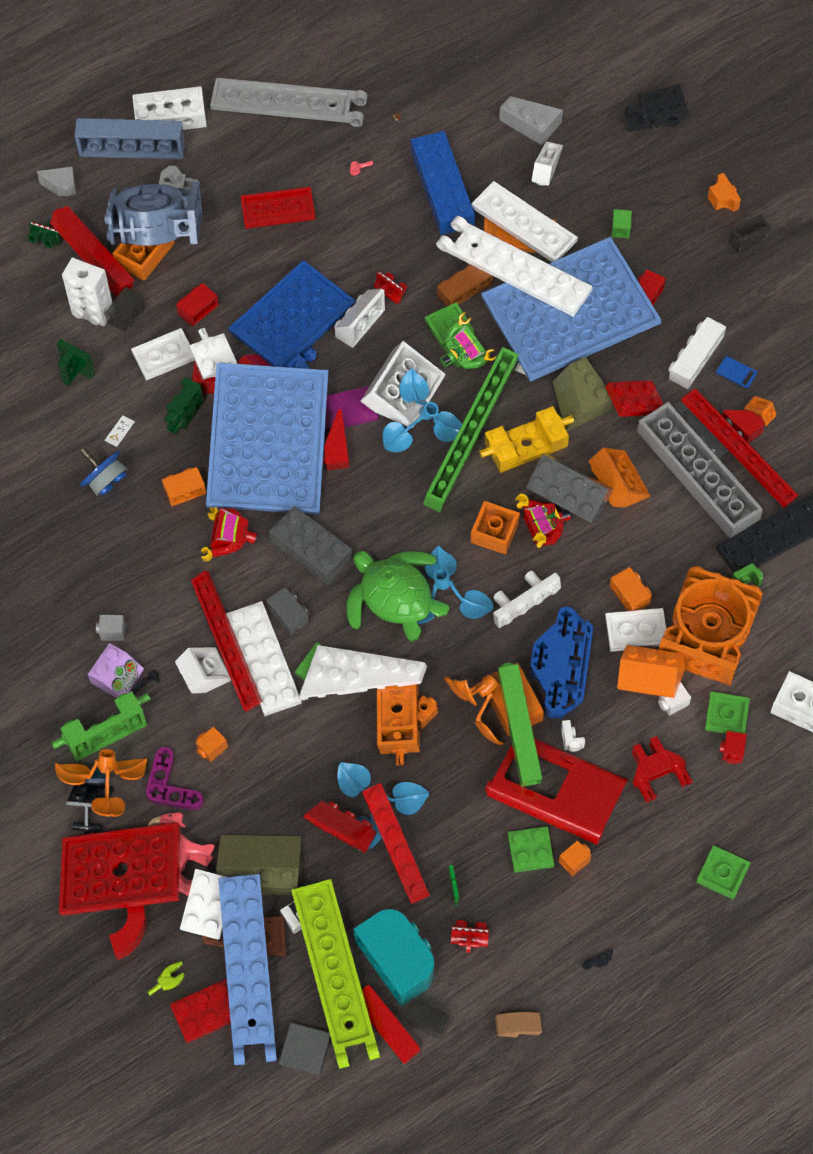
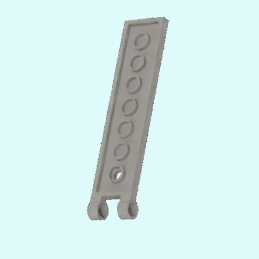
[210,78,368,127]

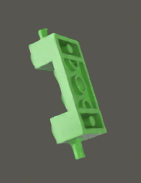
[51,691,150,762]

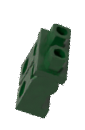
[164,377,204,435]

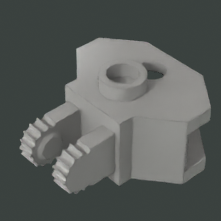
[159,166,200,191]

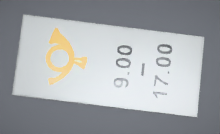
[104,415,135,447]

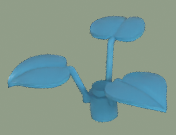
[382,368,462,452]
[417,546,494,624]
[337,762,429,851]

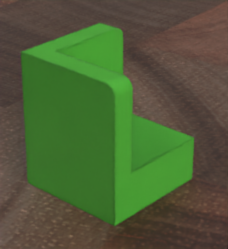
[612,209,632,239]

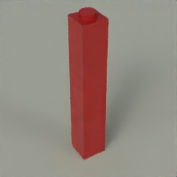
[50,205,135,298]

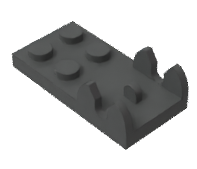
[672,400,743,460]

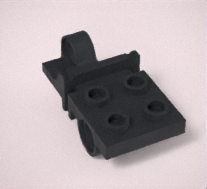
[625,84,688,132]

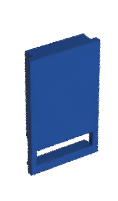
[716,356,758,389]

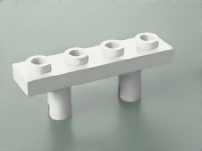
[493,571,561,628]

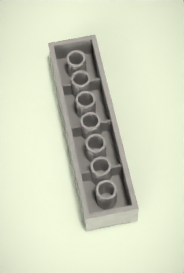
[637,402,763,538]

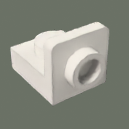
[561,720,585,752]

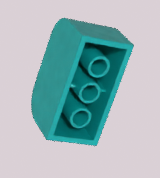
[353,909,434,1007]

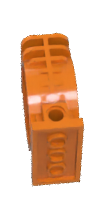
[658,566,763,686]

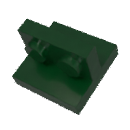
[56,339,95,386]

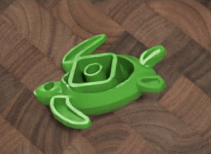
[346,551,449,642]

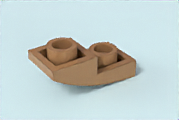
[495,1012,542,1037]

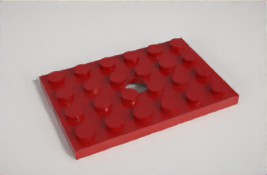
[59,822,181,916]

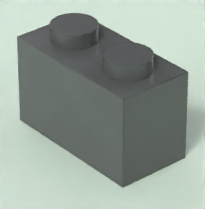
[266,587,309,636]

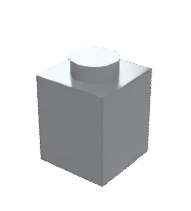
[96,615,125,641]

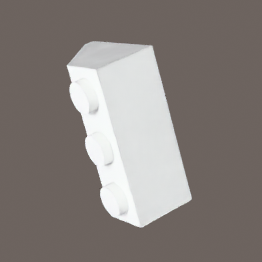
[334,289,385,348]

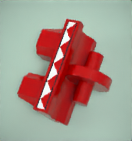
[373,271,407,304]
[451,920,489,953]

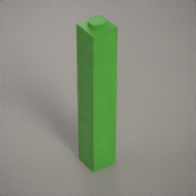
[497,663,542,787]

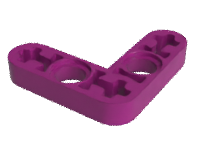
[146,747,204,811]

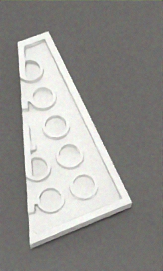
[299,645,427,700]

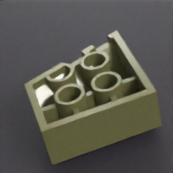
[553,357,613,432]

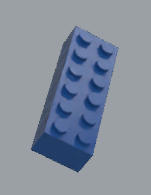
[411,131,475,235]

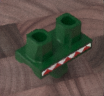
[28,220,62,249]

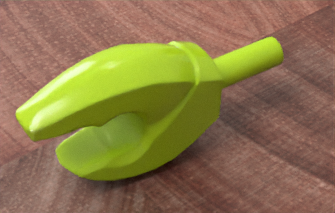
[147,961,185,996]

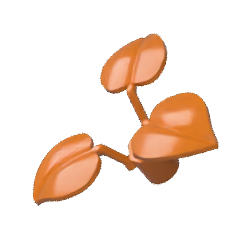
[443,674,504,745]
[55,749,147,817]

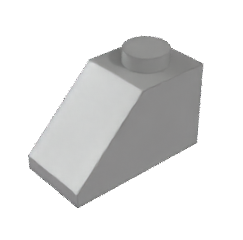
[37,167,76,196]

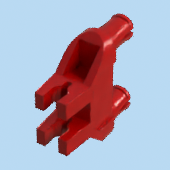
[631,736,693,803]

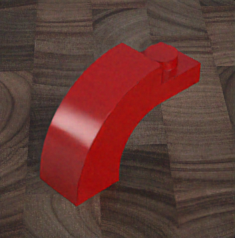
[109,905,147,960]

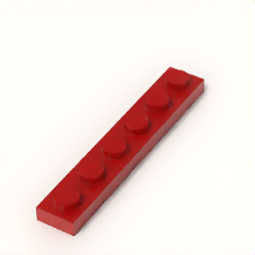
[361,783,430,904]

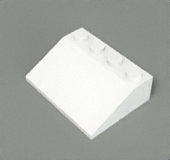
[361,341,446,428]

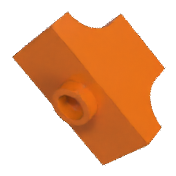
[707,173,741,212]

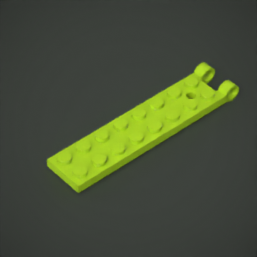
[291,879,380,1069]

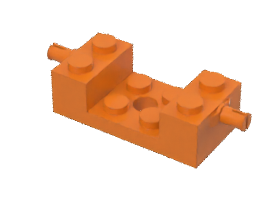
[377,684,420,766]

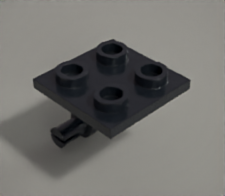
[66,783,114,834]

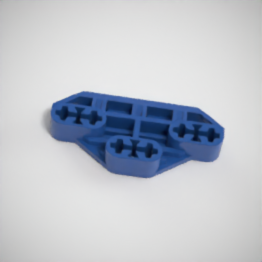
[530,606,593,719]

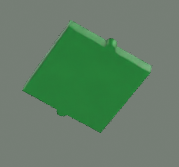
[448,865,459,905]

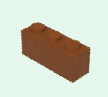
[437,264,494,307]

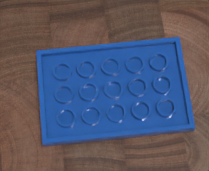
[228,260,356,367]

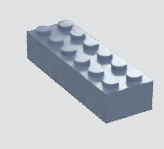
[75,118,185,159]

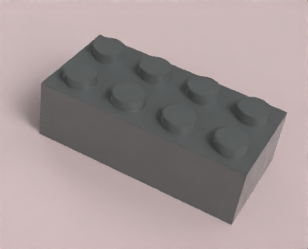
[526,454,613,523]
[269,506,353,585]

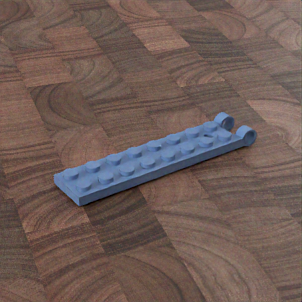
[218,874,277,1065]

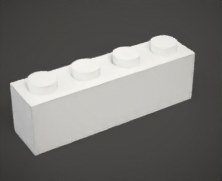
[668,317,726,389]

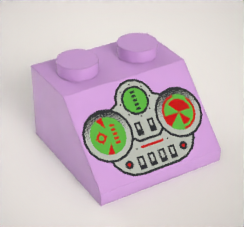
[88,643,145,698]

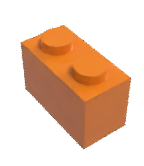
[162,467,206,507]
[609,567,652,611]

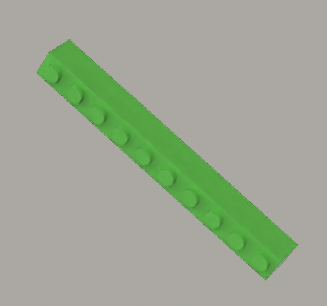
[423,347,519,512]

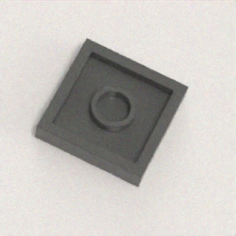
[279,1023,331,1075]

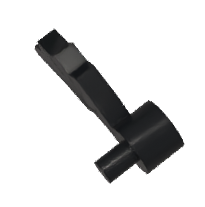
[131,670,160,694]
[582,949,613,970]

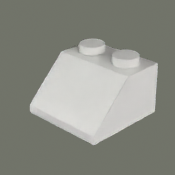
[175,647,231,693]

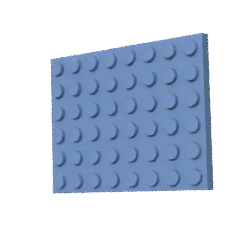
[481,237,661,382]
[206,363,328,514]

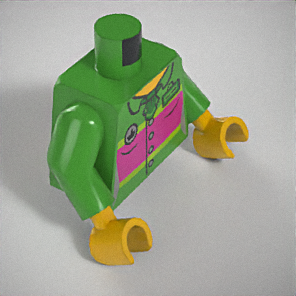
[440,312,497,369]

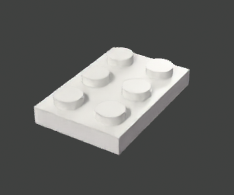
[131,328,194,381]
[605,608,666,652]
[180,869,226,940]

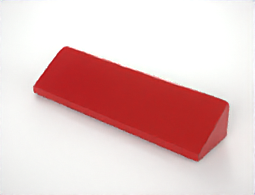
[362,984,420,1064]

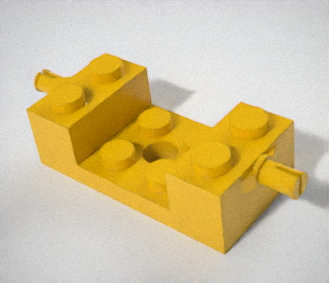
[479,406,574,473]

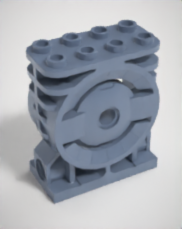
[105,181,203,245]

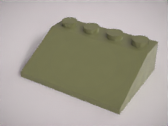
[216,835,301,895]

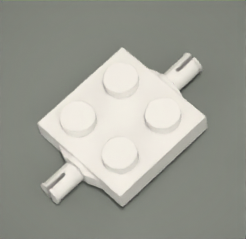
[189,328,237,380]

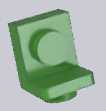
[732,563,763,587]

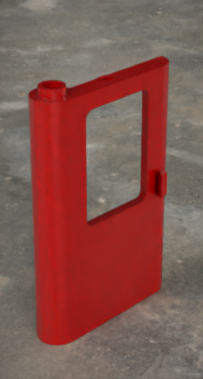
[485,738,628,845]

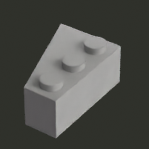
[500,96,563,145]

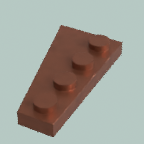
[202,916,287,958]

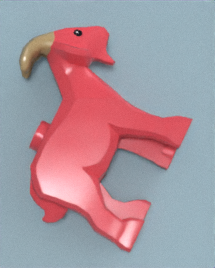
[148,812,215,896]

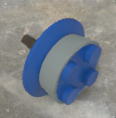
[79,447,128,496]

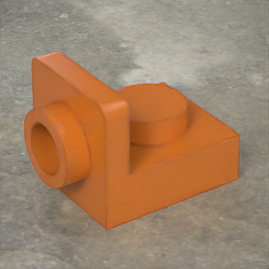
[744,396,777,426]

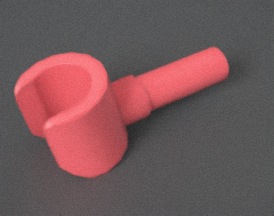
[350,161,373,175]

